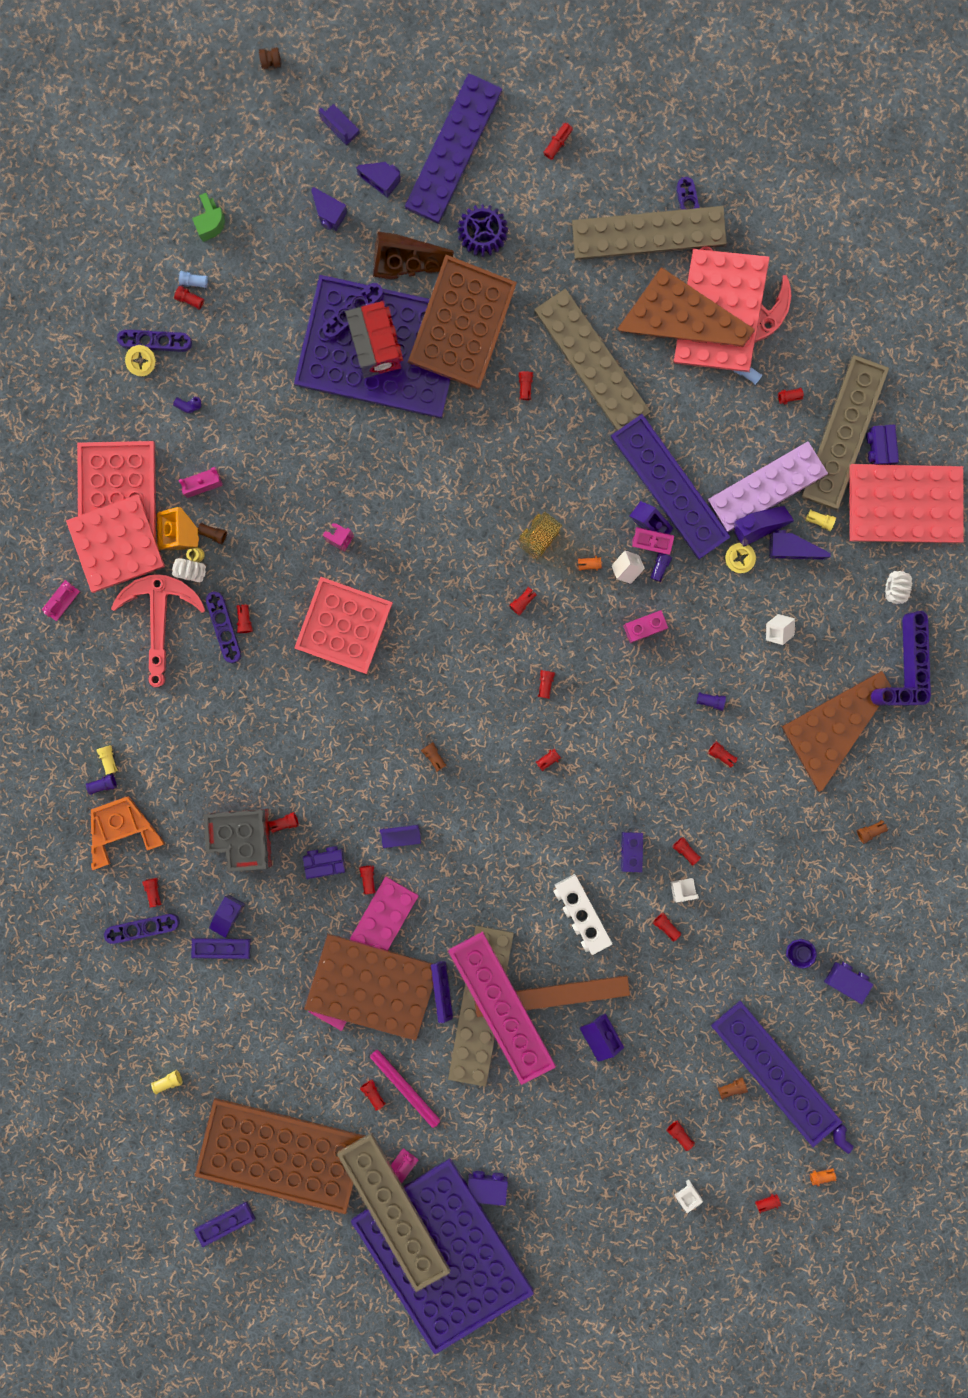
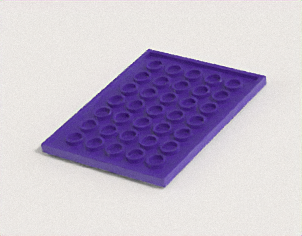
[294,275,451,419]
[351,1158,534,1355]

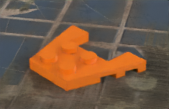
[91,796,165,870]

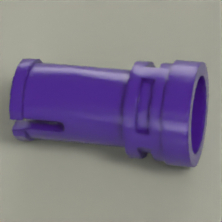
[650,552,672,582]
[696,692,726,711]
[86,774,117,795]

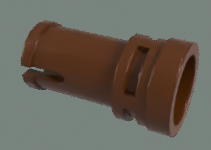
[198,523,227,545]

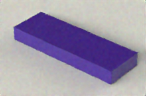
[191,938,251,959]
[431,961,453,1023]
[194,1201,256,1248]

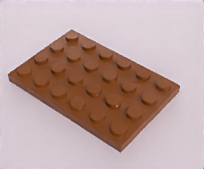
[408,255,517,390]
[304,933,433,1041]

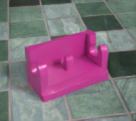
[179,467,223,498]
[322,523,354,552]
[632,527,675,555]

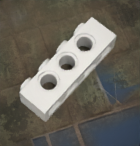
[553,874,612,955]

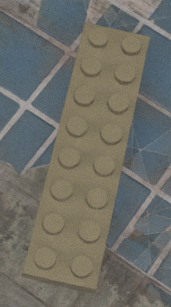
[572,206,726,260]
[534,288,651,431]
[801,355,889,510]
[448,925,514,1087]
[337,1133,450,1292]

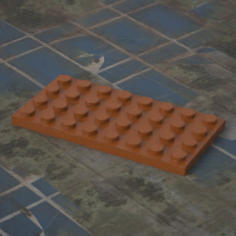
[194,1098,365,1214]

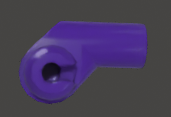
[173,397,202,413]
[833,1124,854,1154]

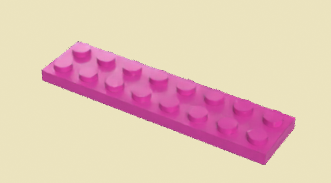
[308,876,419,1031]
[448,932,556,1085]

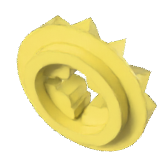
[125,345,156,376]
[725,543,756,574]

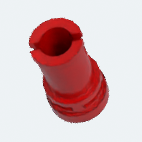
[174,285,204,310]
[518,371,533,401]
[509,587,537,616]
[236,605,253,633]
[538,670,555,699]
[708,741,738,768]
[269,812,299,833]
[672,837,701,865]
[359,865,376,894]
[142,878,162,908]
[653,913,682,942]
[360,1079,386,1111]
[666,1121,695,1151]

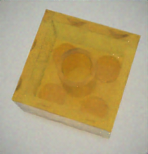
[519,511,563,561]

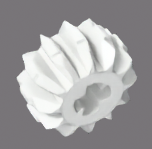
[172,558,206,582]
[885,571,913,604]

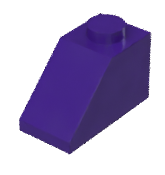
[356,162,401,198]
[311,187,348,231]
[629,501,674,534]
[209,895,245,938]

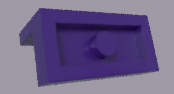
[318,104,360,146]
[380,824,421,848]
[580,1013,624,1061]

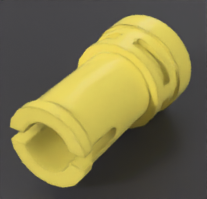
[805,509,836,531]
[186,547,205,562]
[96,745,118,775]
[151,1070,183,1094]

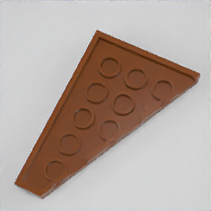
[618,267,755,347]
[781,671,891,792]

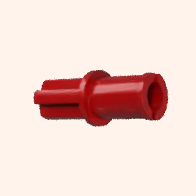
[543,123,573,160]

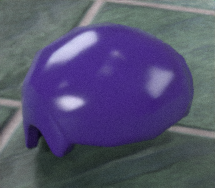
[786,939,817,969]

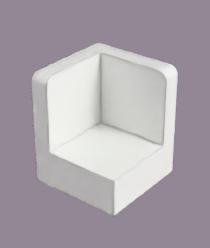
[612,551,645,583]
[766,614,795,645]
[670,878,699,902]
[675,1180,703,1213]

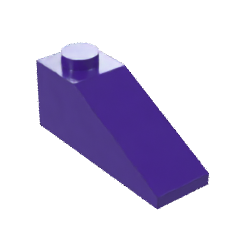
[734,506,794,547]
[769,530,831,560]

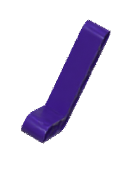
[871,611,931,706]

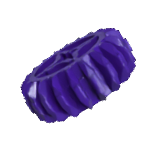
[457,204,508,257]

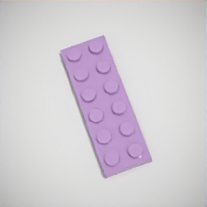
[708,442,828,533]

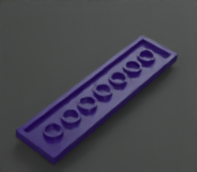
[405,73,502,224]
[611,414,730,560]
[711,1001,842,1147]

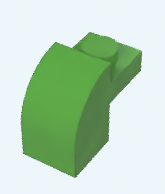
[192,193,225,242]

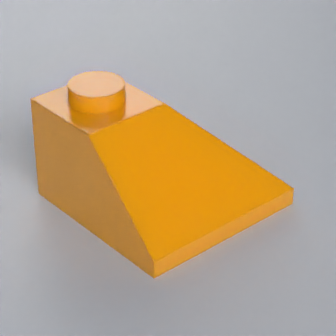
[157,507,199,550]

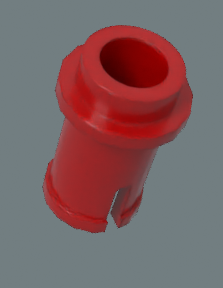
[778,388,804,405]
[535,749,561,772]
[755,1193,782,1214]

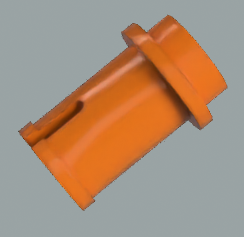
[578,556,602,571]
[810,1168,836,1187]

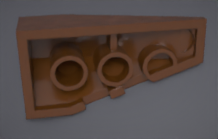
[373,231,454,279]

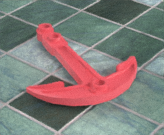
[700,247,791,342]
[111,575,205,687]

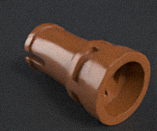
[421,742,446,772]
[857,820,888,844]
[718,1077,748,1100]

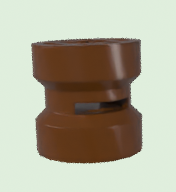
[259,47,281,70]

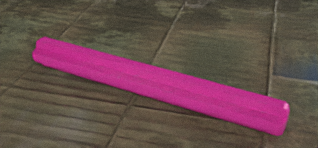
[370,1050,440,1128]

